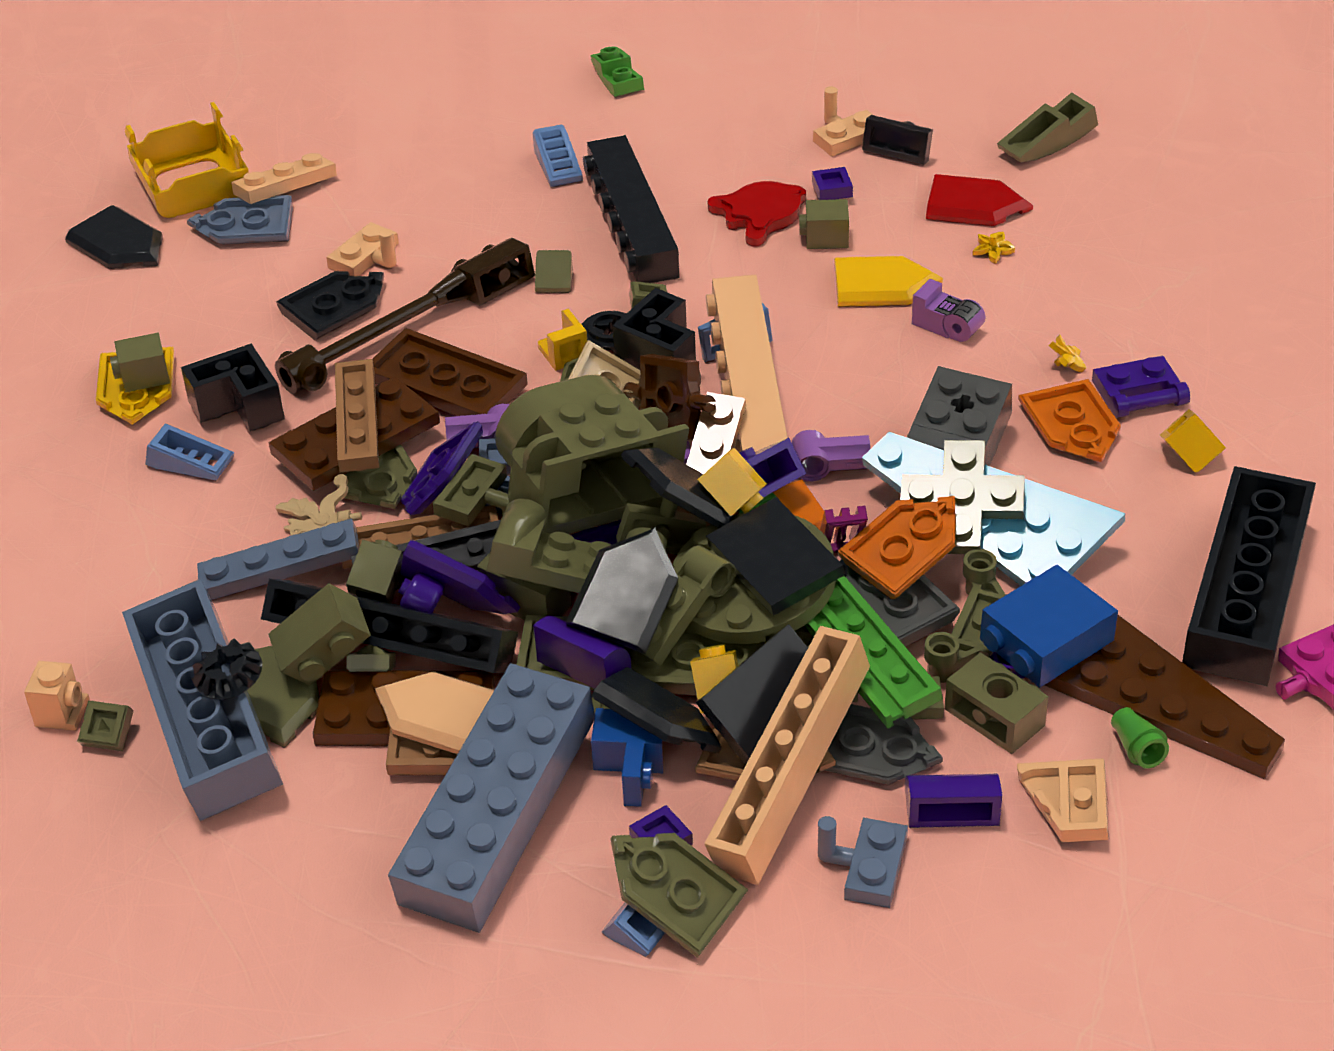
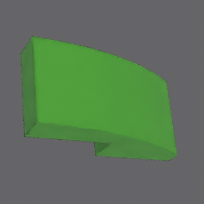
[591,46,644,97]

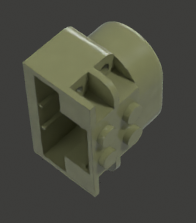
[495,375,689,534]

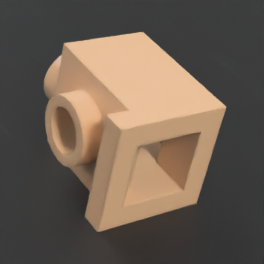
[24,661,90,731]

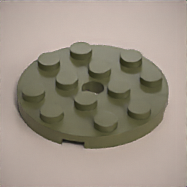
[672,513,836,644]

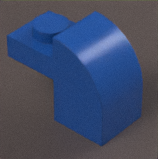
[591,708,664,807]

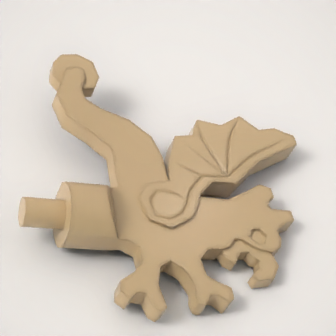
[276,474,362,535]

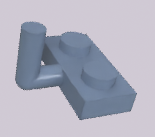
[817,816,908,908]

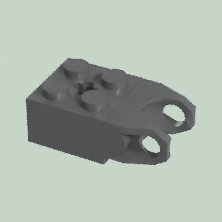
[907,366,1012,466]

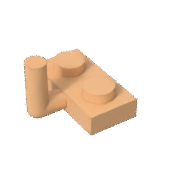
[813,86,873,157]
[326,222,399,276]

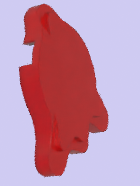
[707,181,806,246]

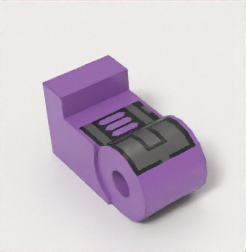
[911,279,986,342]

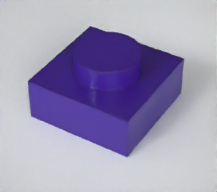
[812,167,853,200]
[629,805,693,846]

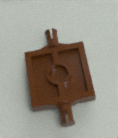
[623,354,716,440]

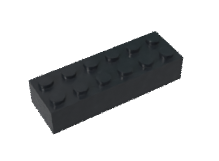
[1182,466,1316,687]

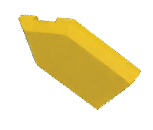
[834,256,943,307]
[96,347,174,425]

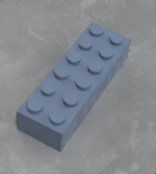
[122,579,283,821]
[388,663,595,933]

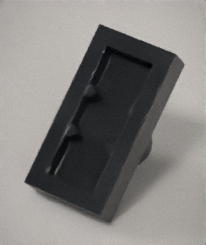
[862,115,933,165]

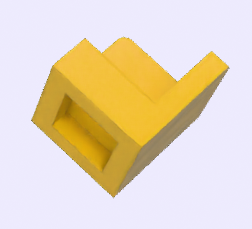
[538,308,587,371]
[1160,409,1226,472]

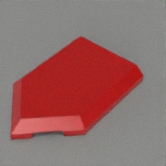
[926,174,1033,226]

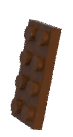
[372,328,528,416]
[268,376,440,491]
[313,671,495,746]

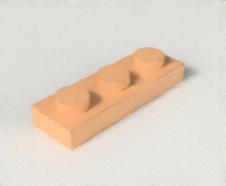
[232,153,337,204]

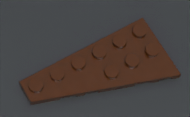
[1044,615,1285,779]

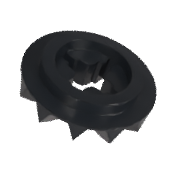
[582,311,626,352]
[192,638,263,700]

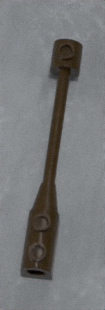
[275,238,535,394]

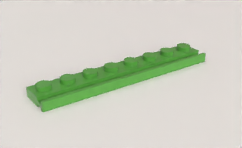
[738,492,943,728]

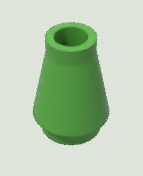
[1111,707,1169,768]

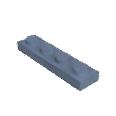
[197,518,360,600]

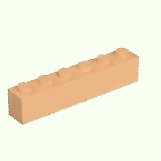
[706,274,788,452]
[704,626,870,885]

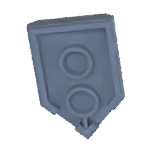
[187,195,293,244]

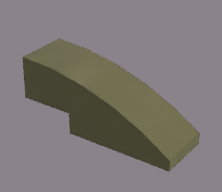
[997,92,1099,163]

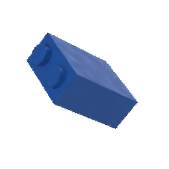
[980,564,1118,688]

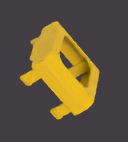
[125,102,249,218]

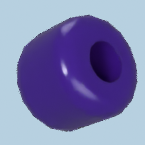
[398,573,444,613]

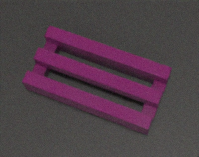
[820,505,868,553]

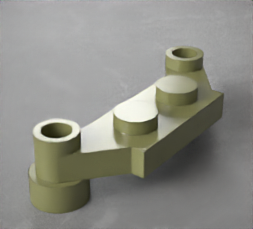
[924,549,1007,683]

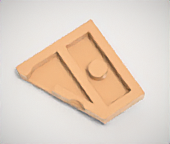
[1017,758,1108,842]

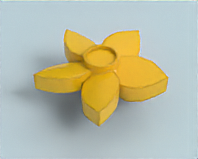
[973,232,1015,264]
[1048,335,1086,372]

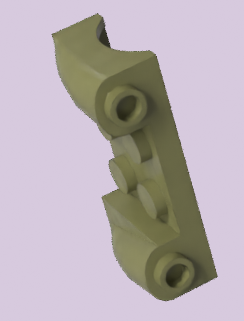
[487,499,667,593]

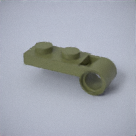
[635,545,736,666]

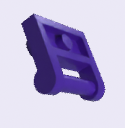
[1092,356,1190,418]

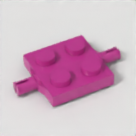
[1276,624,1334,710]

